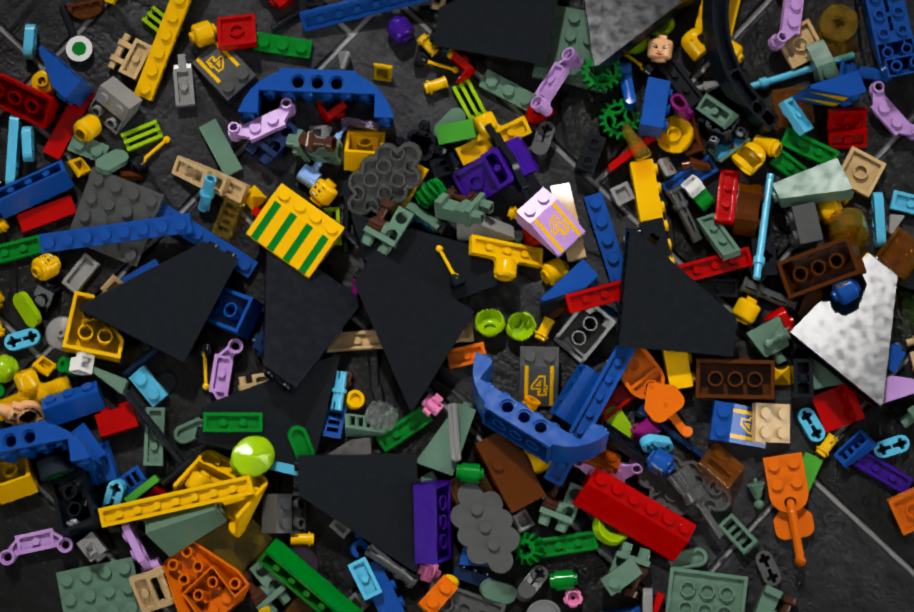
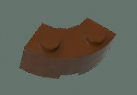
[732,181,765,237]

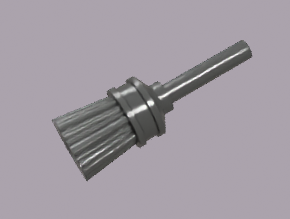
[667,464,724,539]

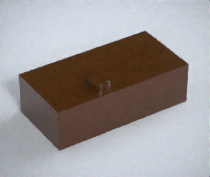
[776,236,867,299]
[695,359,775,401]
[472,432,546,514]

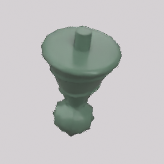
[763,323,791,349]
[746,478,765,509]

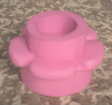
[563,589,583,608]

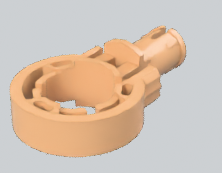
[0,400,45,426]

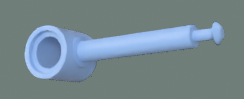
[296,126,347,189]

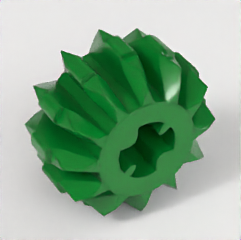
[414,178,447,210]
[513,532,545,566]

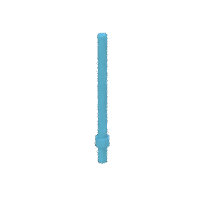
[750,51,855,90]
[753,173,775,280]

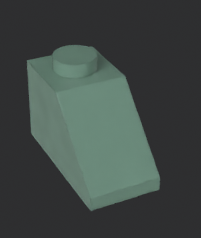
[805,39,839,82]
[599,557,643,596]

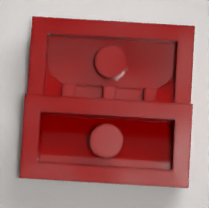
[827,107,868,150]

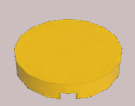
[657,115,694,154]

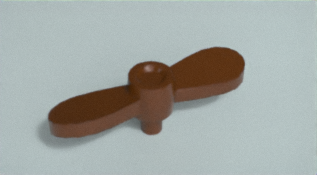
[548,304,568,320]

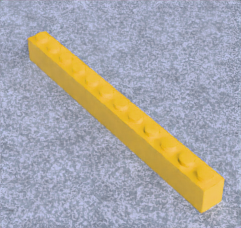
[629,159,696,390]

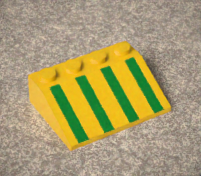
[246,183,345,279]

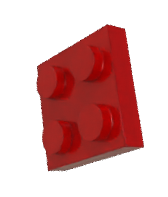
[217,13,257,51]

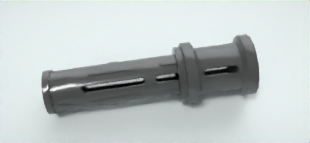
[665,185,703,243]
[738,276,798,312]
[365,544,419,589]

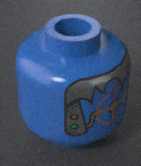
[830,277,861,305]
[645,448,676,478]

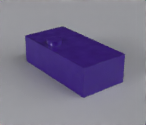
[413,480,452,565]

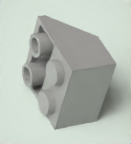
[88,76,142,135]

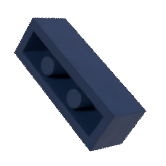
[453,565,491,586]

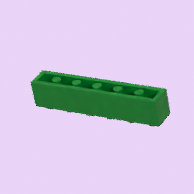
[257,538,363,612]

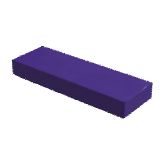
[853,452,914,493]

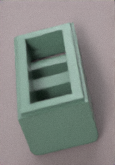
[92,366,130,394]
[345,414,385,437]
[719,513,759,556]

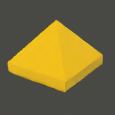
[372,63,393,82]
[67,156,92,178]
[245,185,267,210]
[32,355,57,377]
[775,366,790,385]

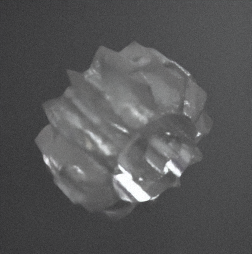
[365,399,399,432]

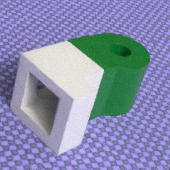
[680,174,716,212]
[57,351,95,376]

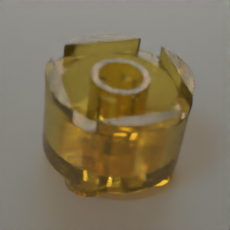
[816,4,858,47]
[828,208,870,251]

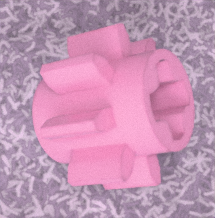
[421,393,445,417]
[417,564,442,583]

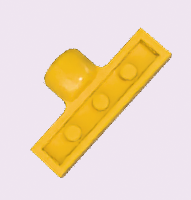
[455,111,532,166]
[469,234,543,282]
[0,368,73,421]

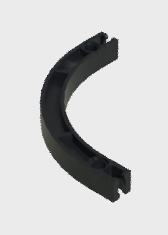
[702,0,780,135]

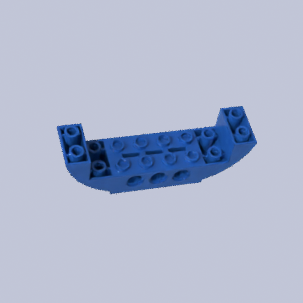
[860,0,914,78]
[238,68,395,128]
[472,352,610,464]
[0,420,102,471]

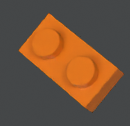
[447,342,486,370]
[417,575,458,612]

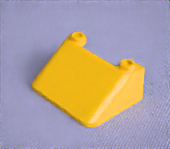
[173,450,268,538]

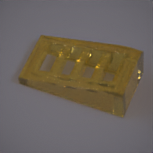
[621,123,652,163]
[211,197,245,240]

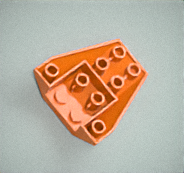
[162,541,250,612]

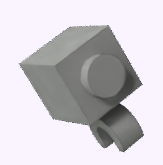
[76,531,109,563]

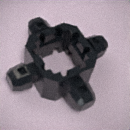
[697,104,749,150]
[393,120,447,164]

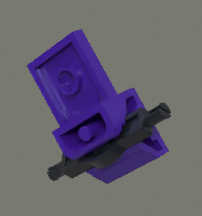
[451,123,540,202]

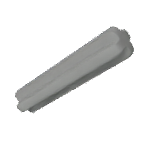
[448,403,461,461]

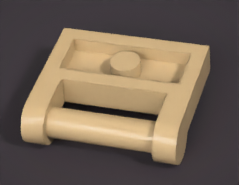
[129,566,175,612]

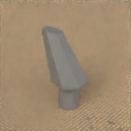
[696,80,720,93]

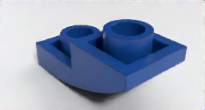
[71,422,107,459]

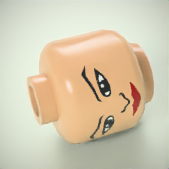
[647,35,673,63]

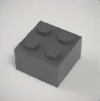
[784,202,823,249]

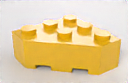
[62,291,124,363]

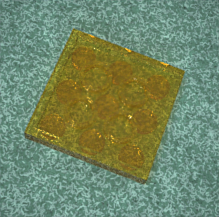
[196,517,273,572]

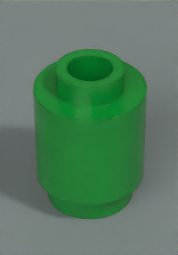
[455,463,484,484]
[549,570,578,591]

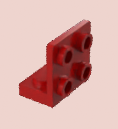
[811,384,865,433]

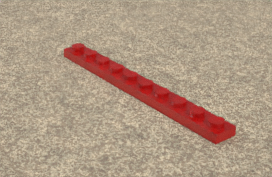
[564,246,753,314]

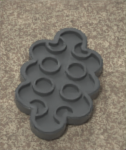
[347,141,422,216]
[637,455,732,521]
[450,483,520,574]

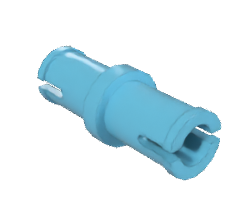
[198,175,217,213]
[330,371,349,411]

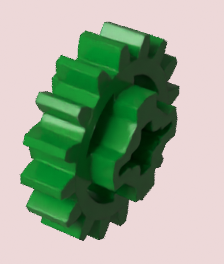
[580,54,622,93]
[598,99,640,141]

